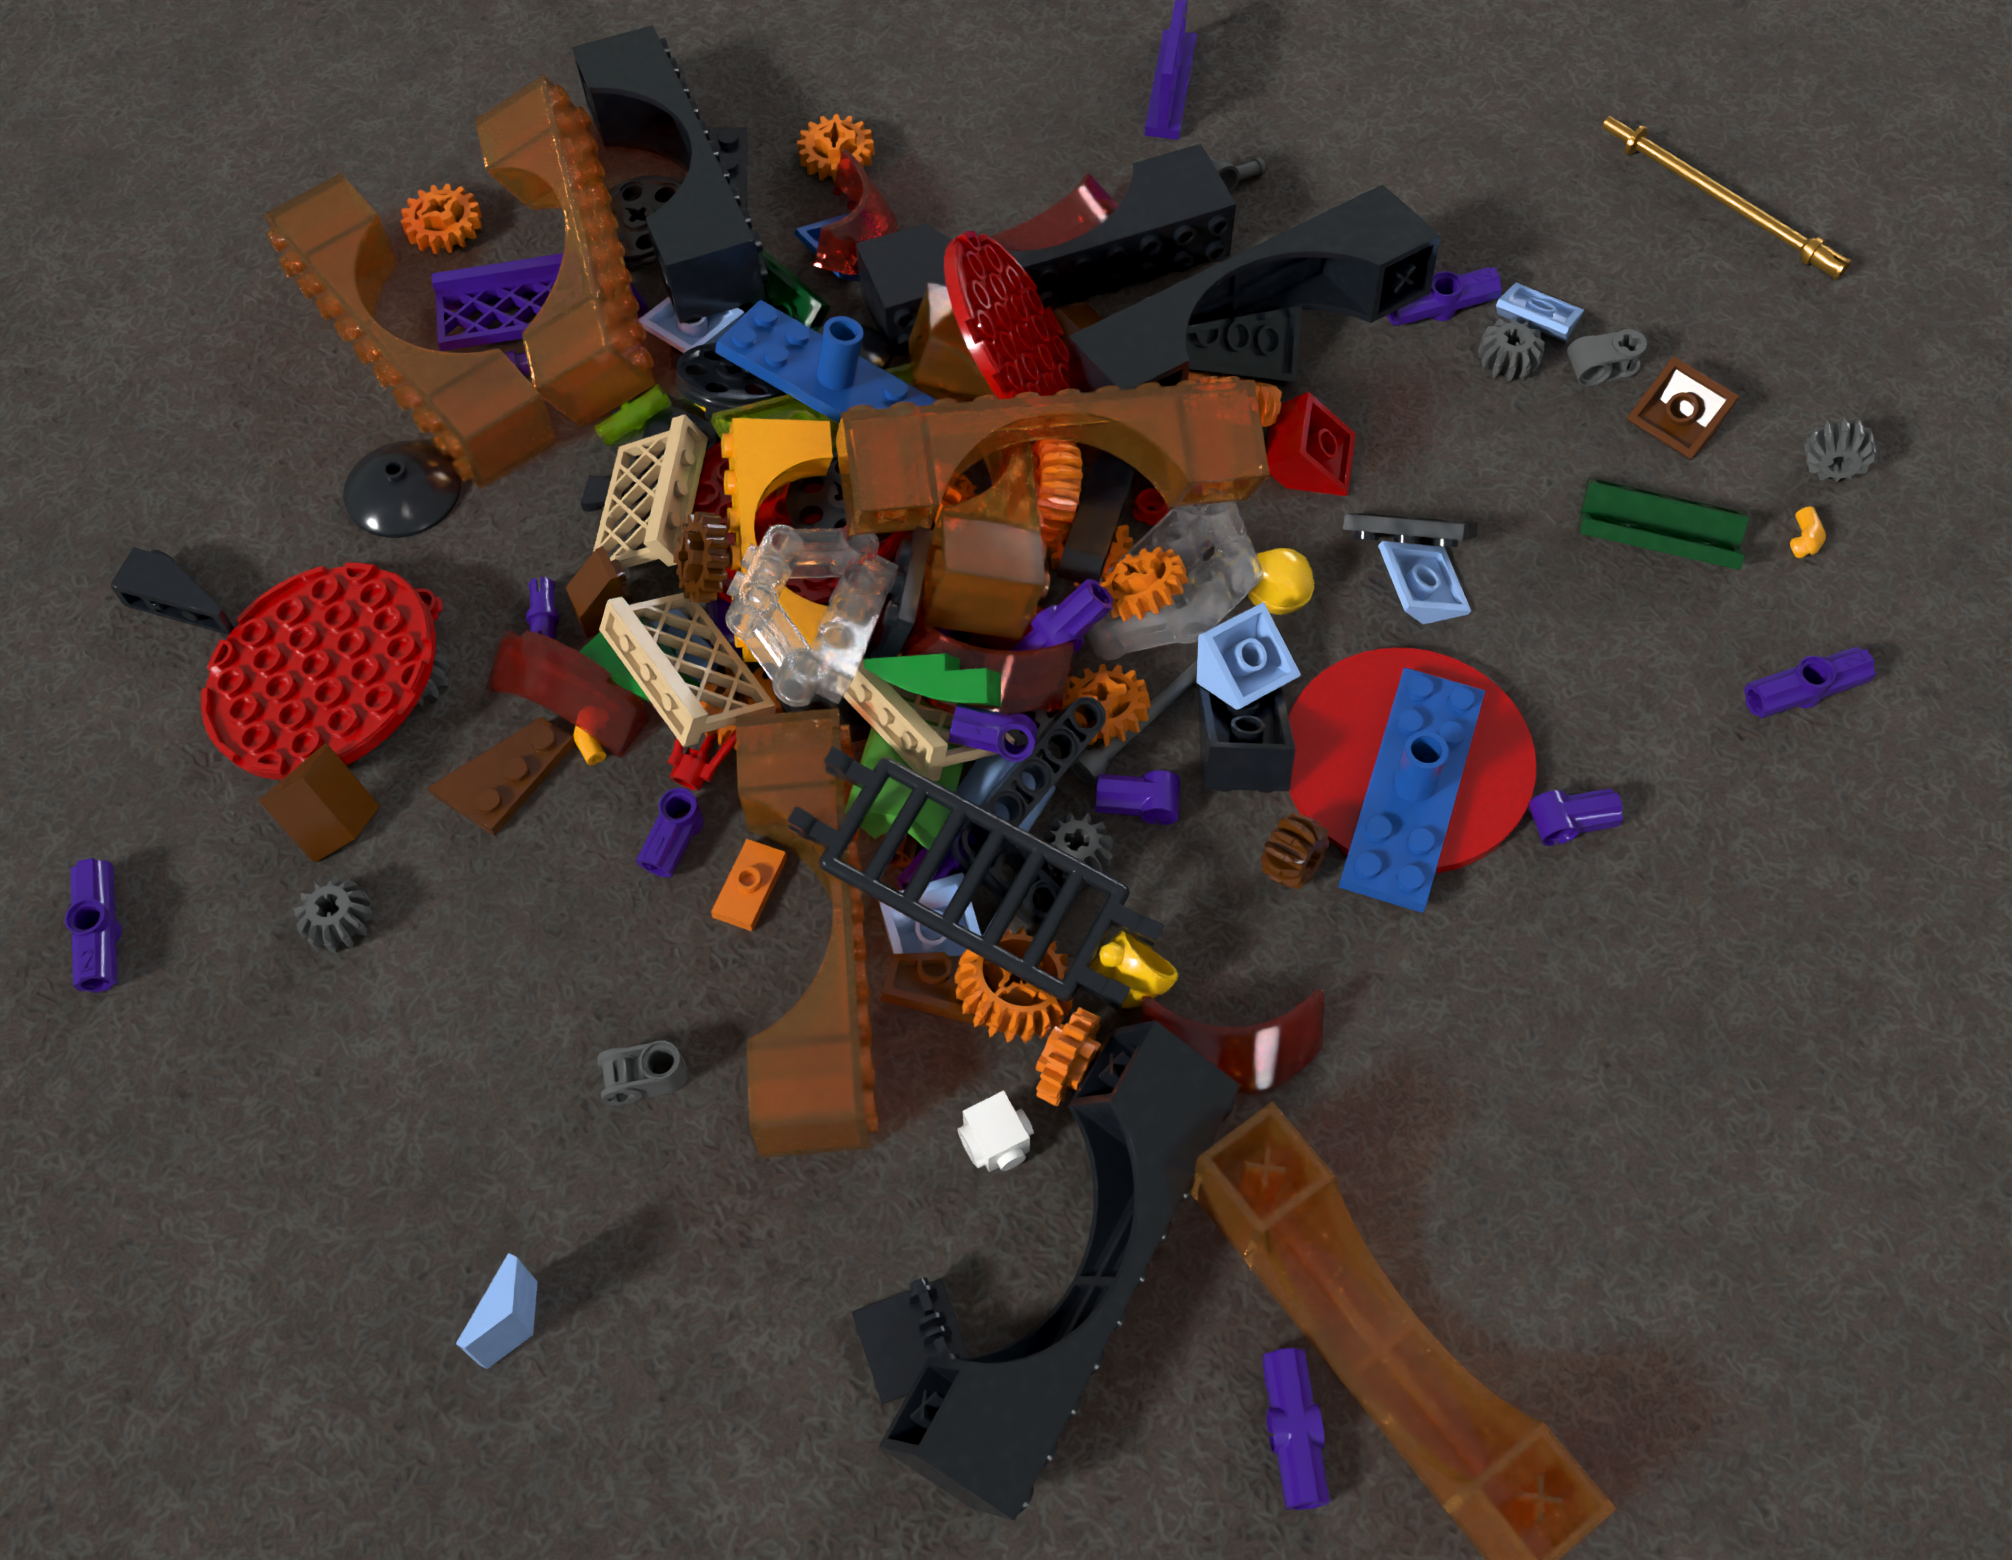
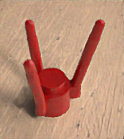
[667,719,752,791]

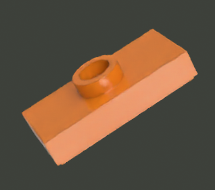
[711,839,787,932]

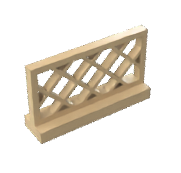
[593,414,708,569]
[599,593,776,747]
[835,649,1015,781]

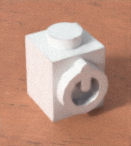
[957,1090,1034,1172]

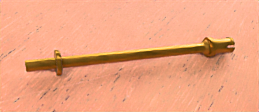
[1602,116,1852,281]

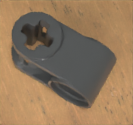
[1567,329,1647,387]
[597,1041,689,1106]

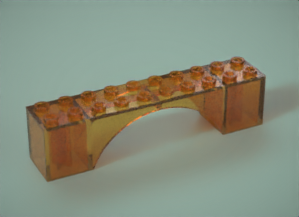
[475,75,655,427]
[263,173,557,490]
[909,283,1050,640]
[836,376,1270,536]
[736,708,879,1158]
[1190,1101,1616,1560]

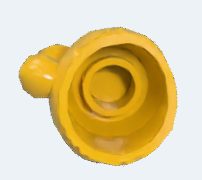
[1234,548,1314,615]
[1090,930,1178,1009]

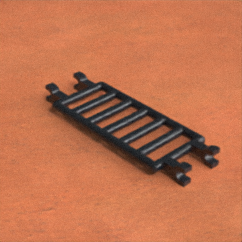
[787,746,1165,1011]

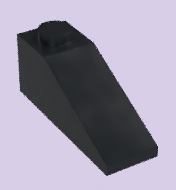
[110,547,234,635]

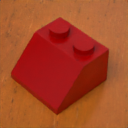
[1263,392,1356,496]

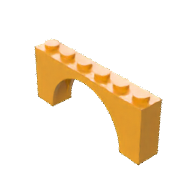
[721,418,849,662]

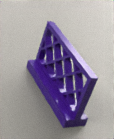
[1144,0,1197,140]
[431,251,590,351]

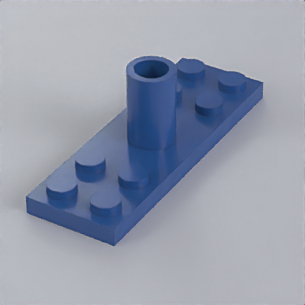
[715,300,955,466]
[1338,667,1485,913]

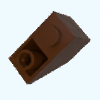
[565,546,634,638]

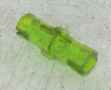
[594,384,672,447]

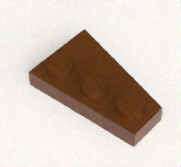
[427,717,576,836]
[880,952,1023,1028]

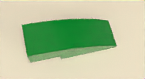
[864,653,1001,707]

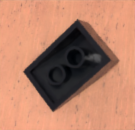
[1197,683,1296,793]

